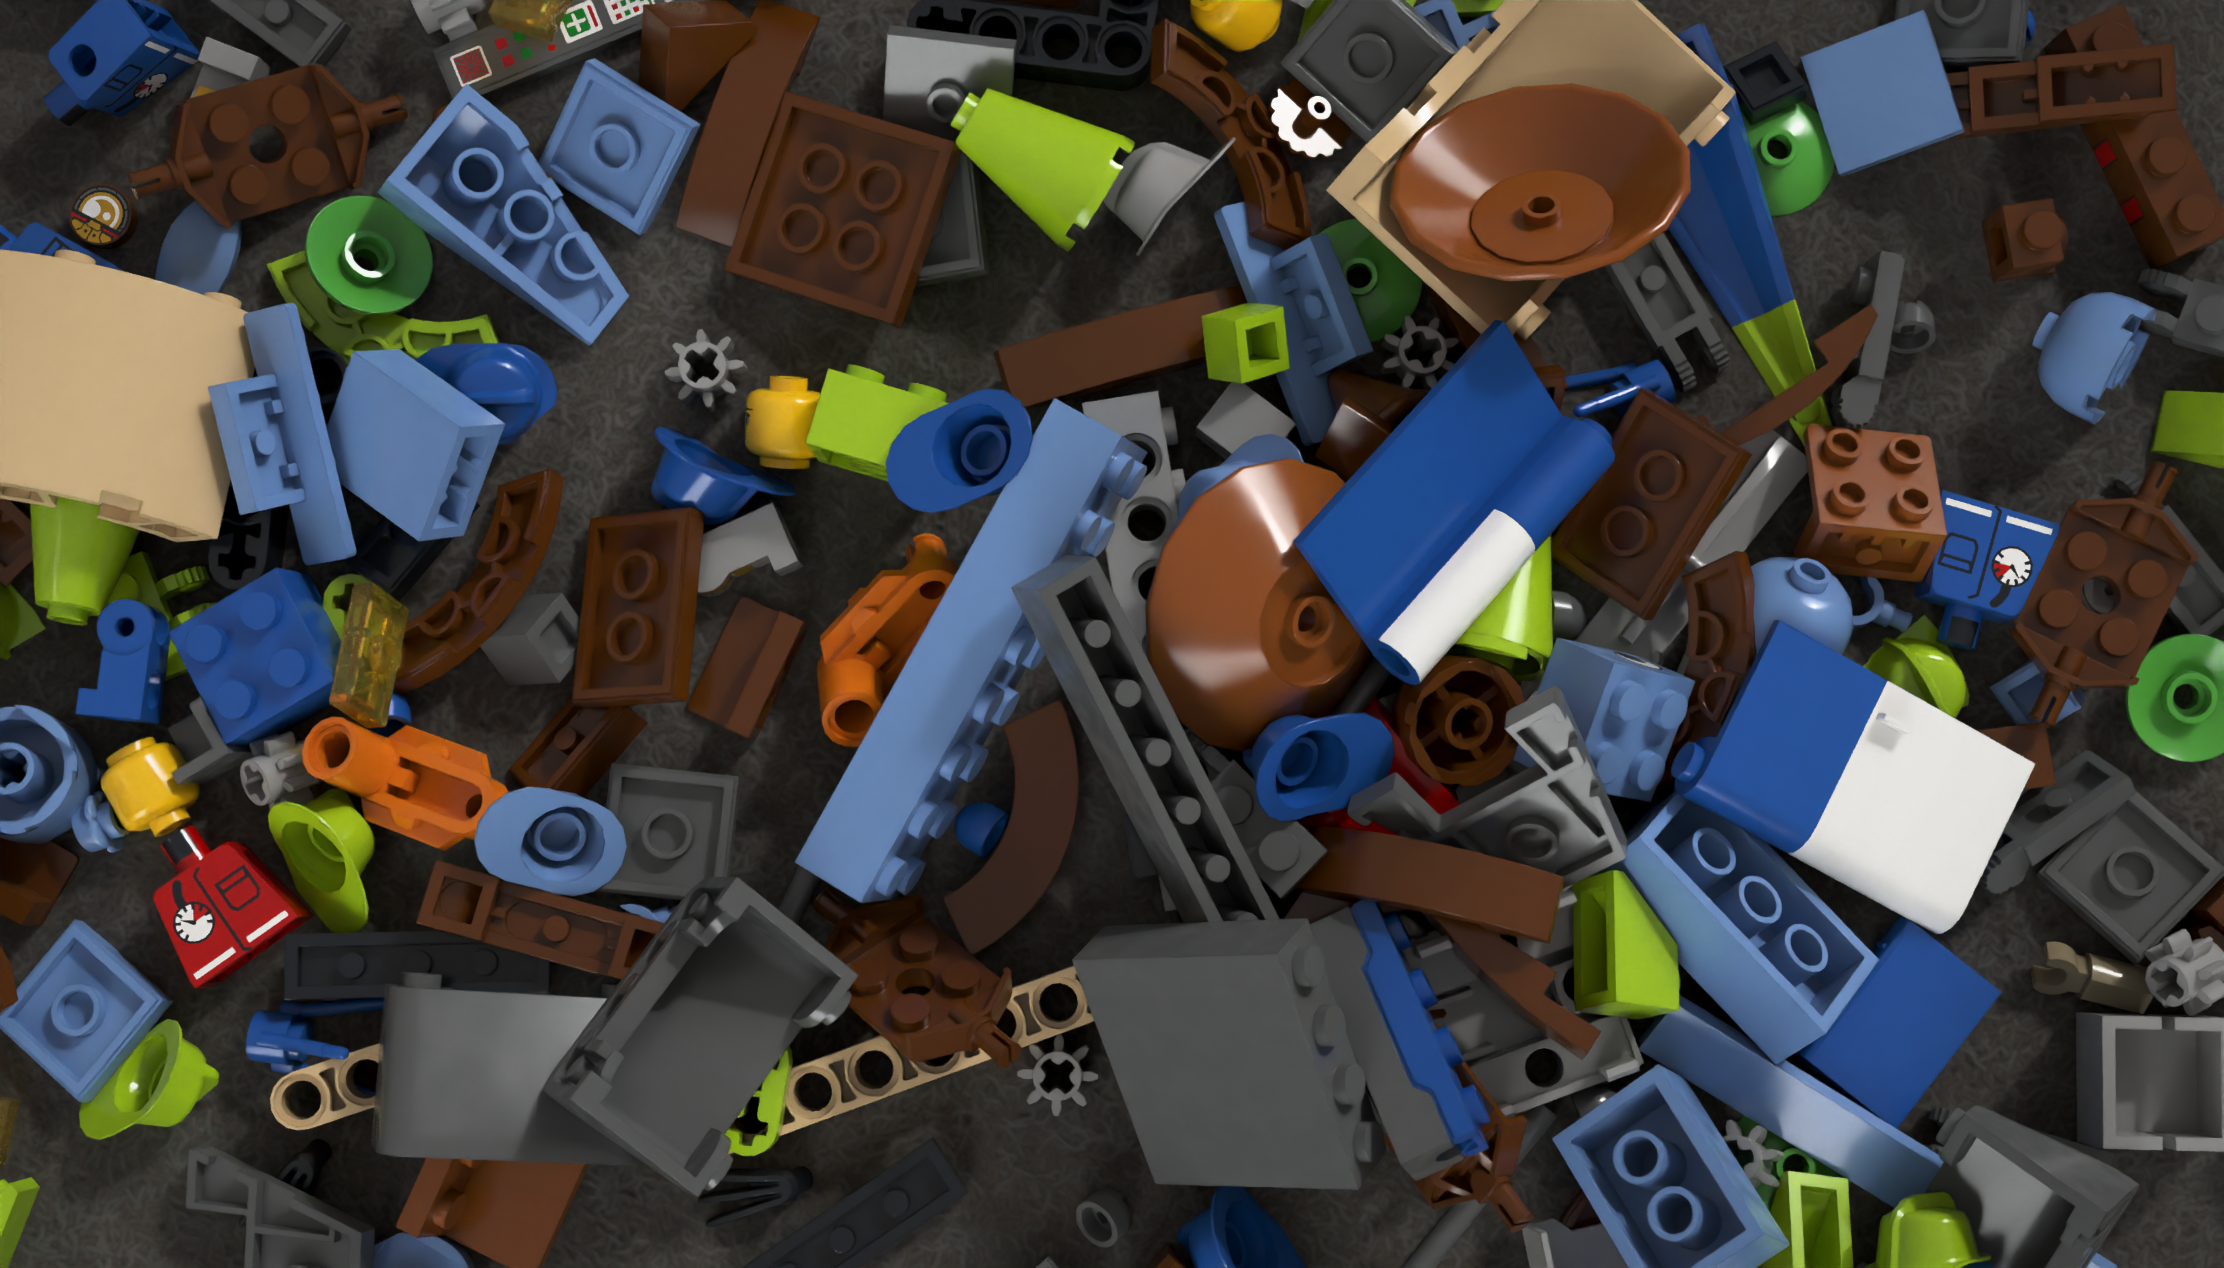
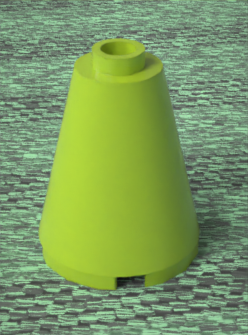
[950,88,1135,252]
[30,497,140,625]
[1445,534,1553,691]

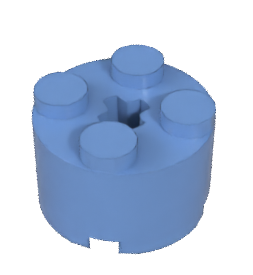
[0,705,99,844]

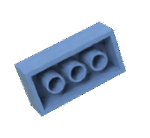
[1595,788,1879,1065]

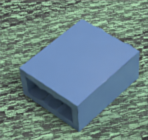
[326,349,505,541]

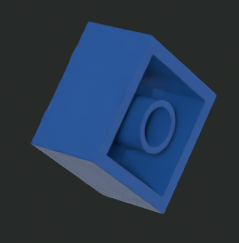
[168,567,364,747]

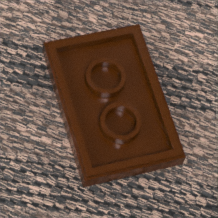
[1551,388,1753,621]
[572,507,705,708]

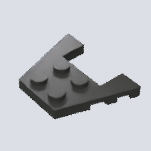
[1347,685,1627,889]
[186,1145,375,1268]

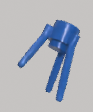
[1564,359,1676,437]
[246,998,384,1096]

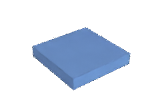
[1801,10,1965,176]
[538,58,701,235]
[0,919,174,1103]

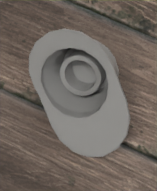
[1103,137,1236,256]

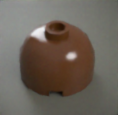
[1393,654,1525,787]

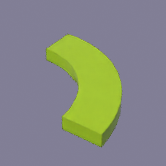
[267,250,499,361]

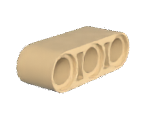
[270,1043,380,1130]

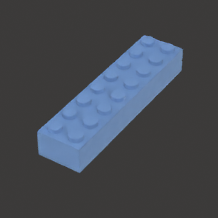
[795,398,1148,903]

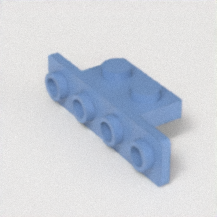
[1214,201,1374,447]
[208,303,356,565]

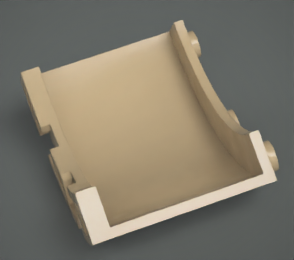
[1326,0,1736,341]
[0,249,255,542]

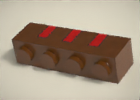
[2043,3,2224,270]

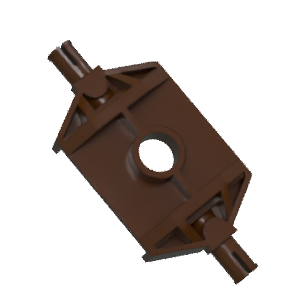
[127,63,408,228]
[2009,461,2199,727]
[814,888,1021,1068]
[1365,1008,1534,1233]

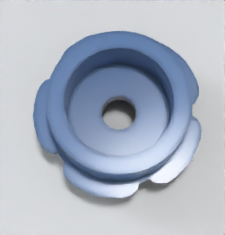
[71,791,131,853]

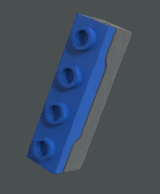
[1310,900,1491,1181]

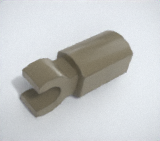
[2031,941,2154,1014]

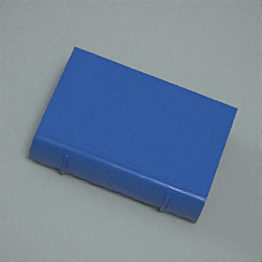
[1794,917,2002,1129]

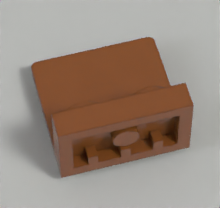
[1794,424,1947,582]
[395,1158,589,1268]

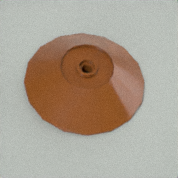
[1389,83,1691,281]
[1145,458,1373,752]

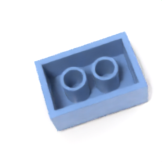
[1552,1064,1790,1268]

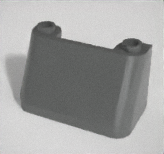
[544,877,859,1197]
[371,972,645,1165]
[1857,1104,2139,1268]

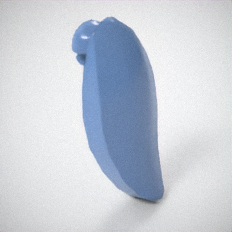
[155,202,242,295]

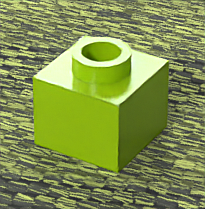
[1201,302,1290,384]

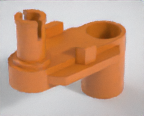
[817,533,959,747]
[302,717,508,851]

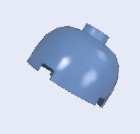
[2032,292,2156,424]
[1751,557,1854,658]

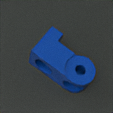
[75,599,170,725]

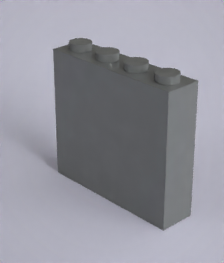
[1072,918,1387,1190]

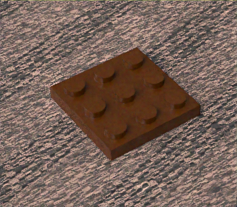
[724,91,962,329]

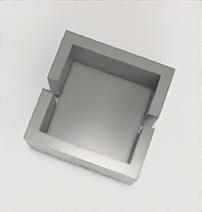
[2076,1012,2224,1152]

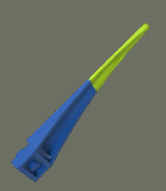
[1668,23,1832,446]

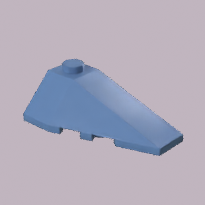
[377,83,629,346]

